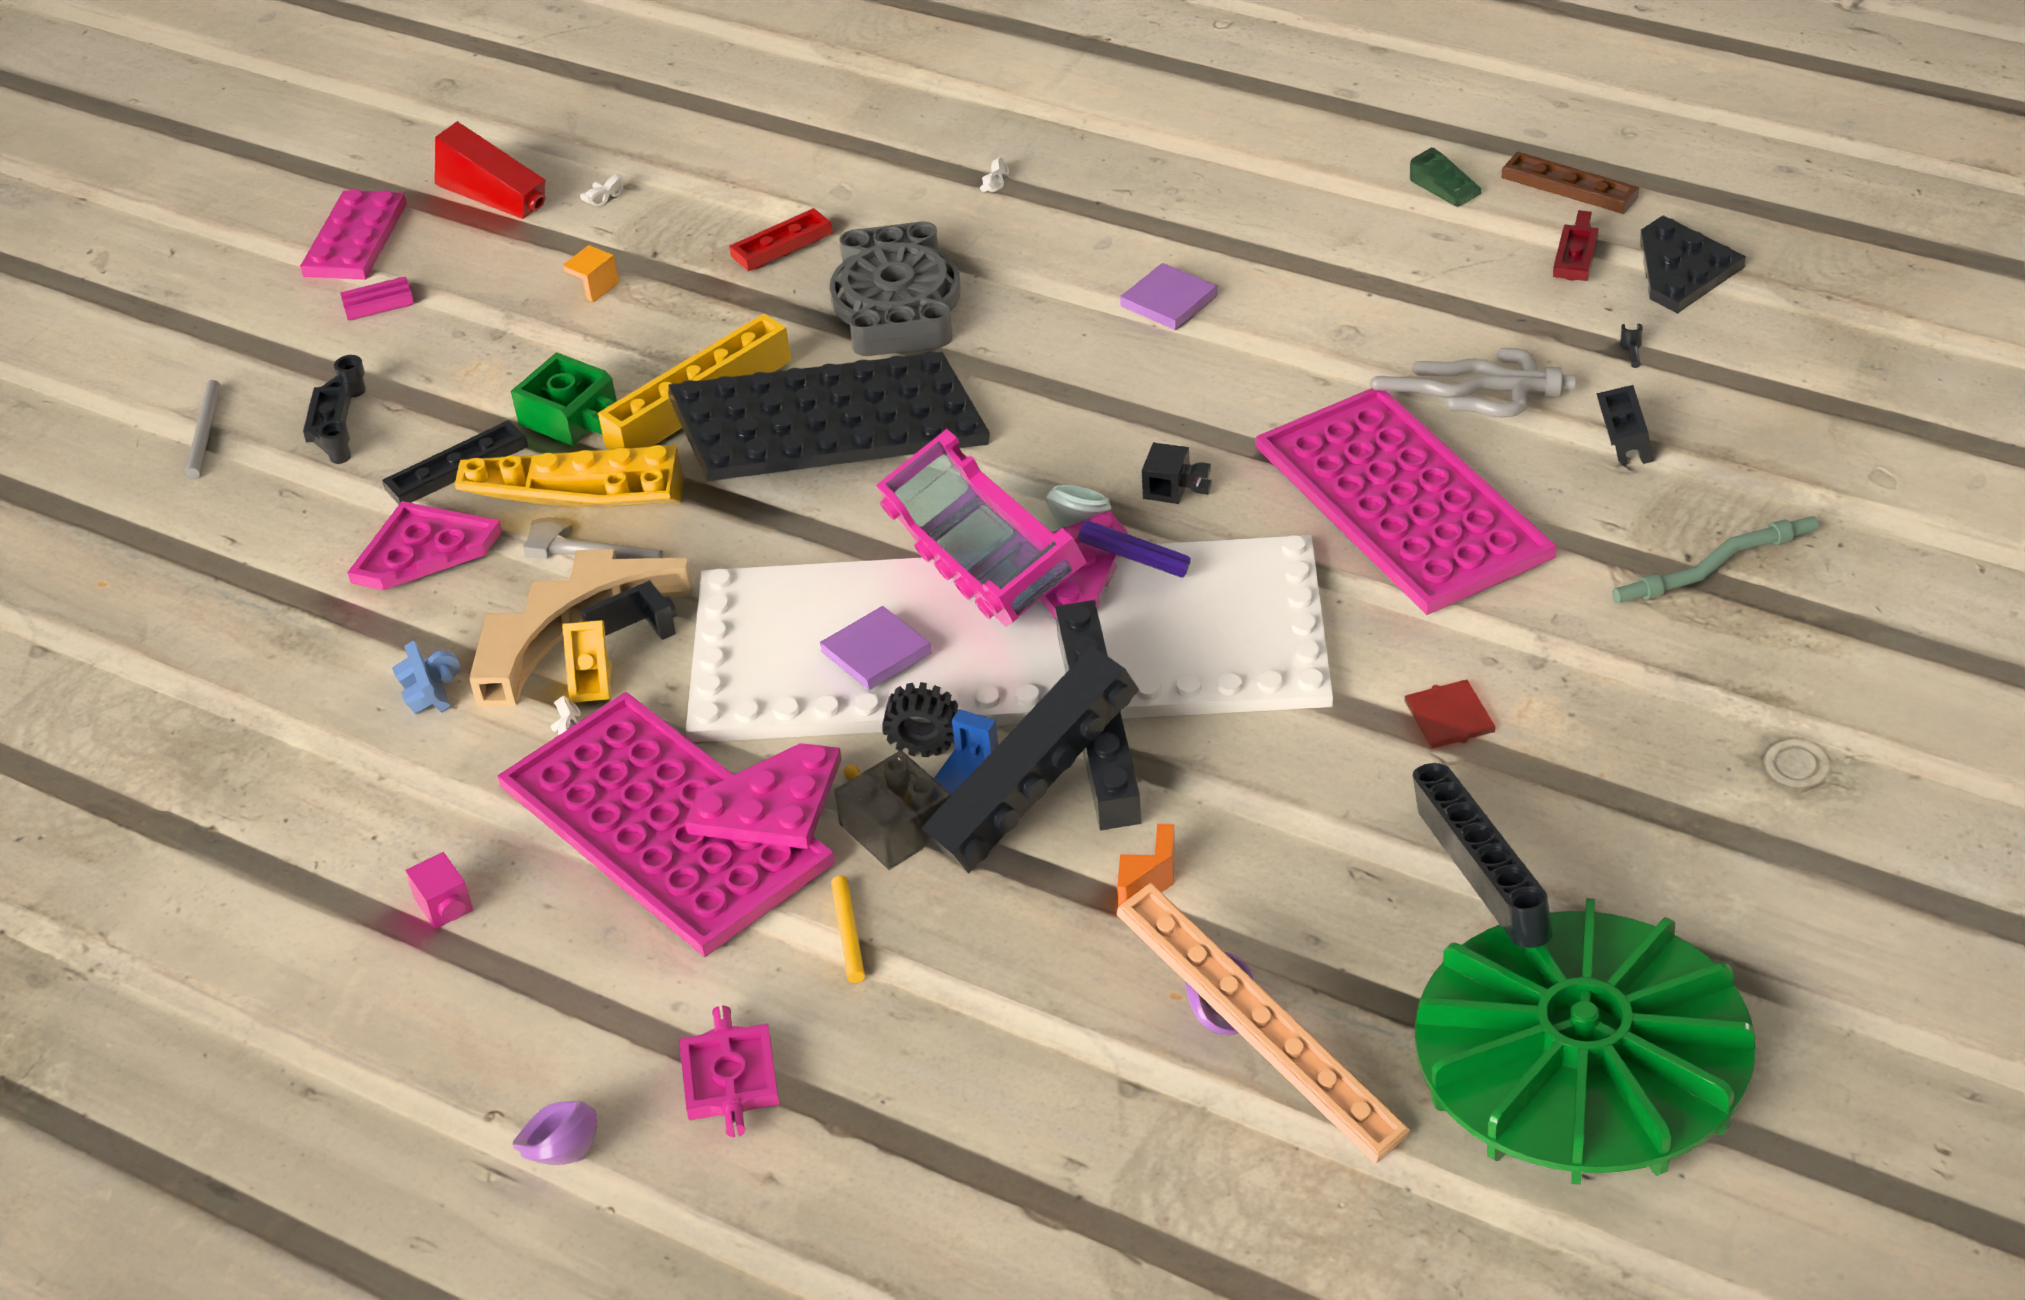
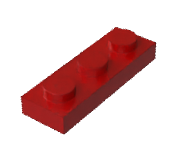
[729,208,833,271]

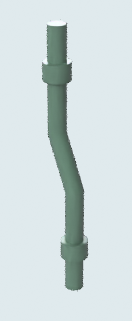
[1612,516,1819,603]

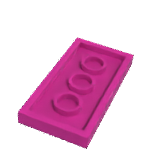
[300,189,407,280]

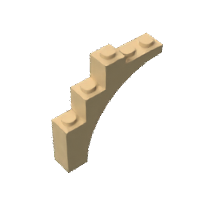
[469,549,693,706]

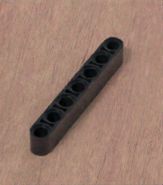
[1412,763,1553,948]

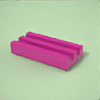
[340,276,414,320]

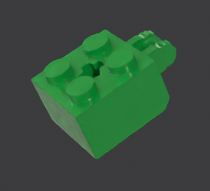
[511,352,617,446]

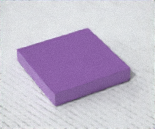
[1120,263,1218,330]
[820,606,932,690]

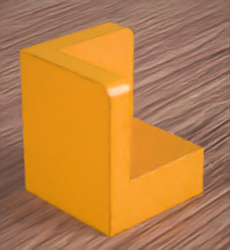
[563,245,619,302]

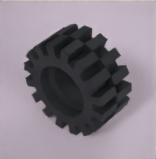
[882,682,958,757]

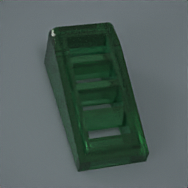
[1410,147,1481,208]

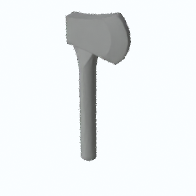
[523,517,663,559]

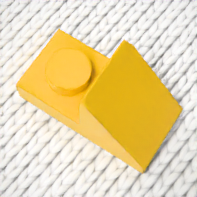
[562,620,612,703]

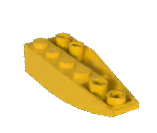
[455,445,684,507]

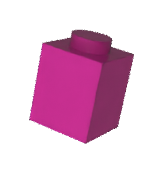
[405,851,473,929]

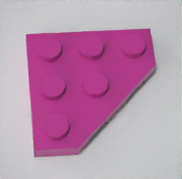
[347,501,502,590]
[1009,511,1128,620]
[685,743,842,849]

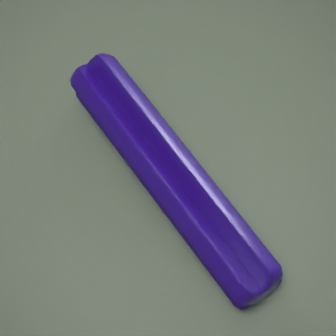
[1078,520,1191,578]

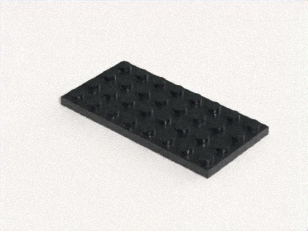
[668,352,990,482]

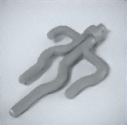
[1370,348,1576,418]

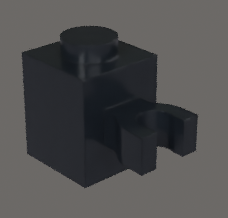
[1141,442,1212,504]

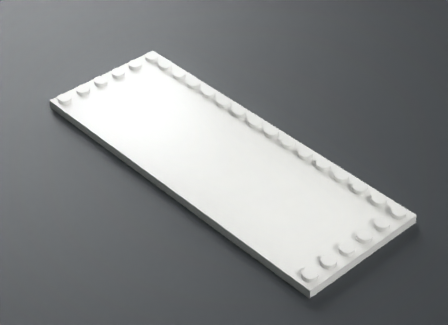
[686,535,1333,743]

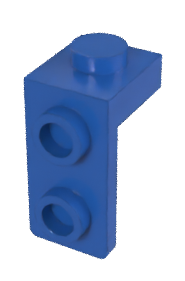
[925,709,998,804]

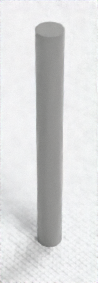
[185,380,221,479]

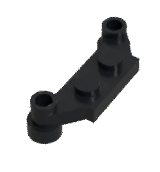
[303,355,366,464]

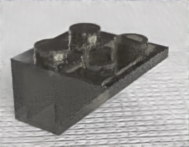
[834,750,952,870]

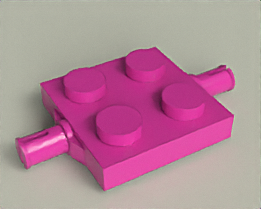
[679,1005,779,1137]

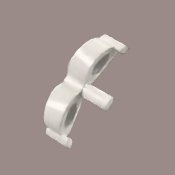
[980,157,1009,193]
[580,173,624,207]
[551,695,581,735]

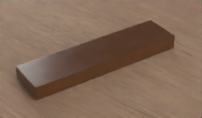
[1501,152,1639,214]

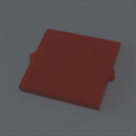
[1404,679,1495,749]

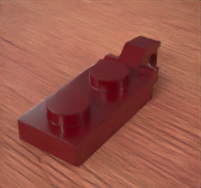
[1553,210,1599,281]

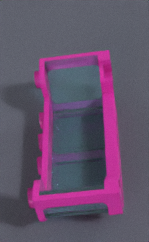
[876,429,1087,627]

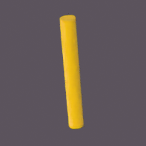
[831,876,865,983]

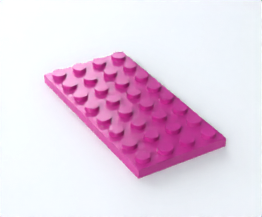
[1256,388,1556,615]
[497,692,835,958]

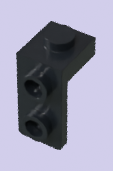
[581,580,677,640]

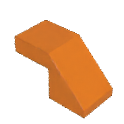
[1117,823,1175,907]

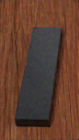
[382,420,528,504]

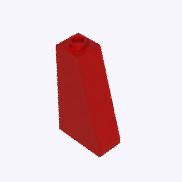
[434,121,546,219]

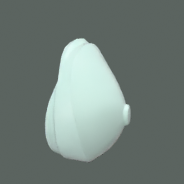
[1045,485,1112,527]

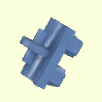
[392,640,460,714]

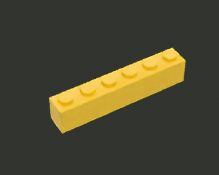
[598,313,791,450]

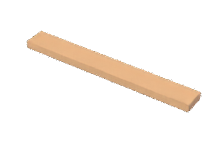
[1117,883,1410,1164]

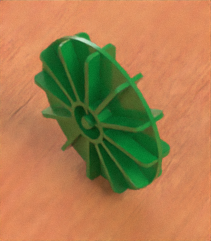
[1415,898,1756,1185]

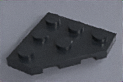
[1640,215,1746,314]

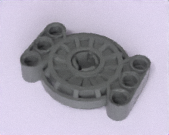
[830,221,961,356]

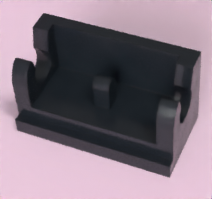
[1596,385,1653,466]

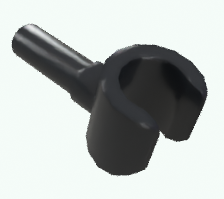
[1620,323,1643,368]

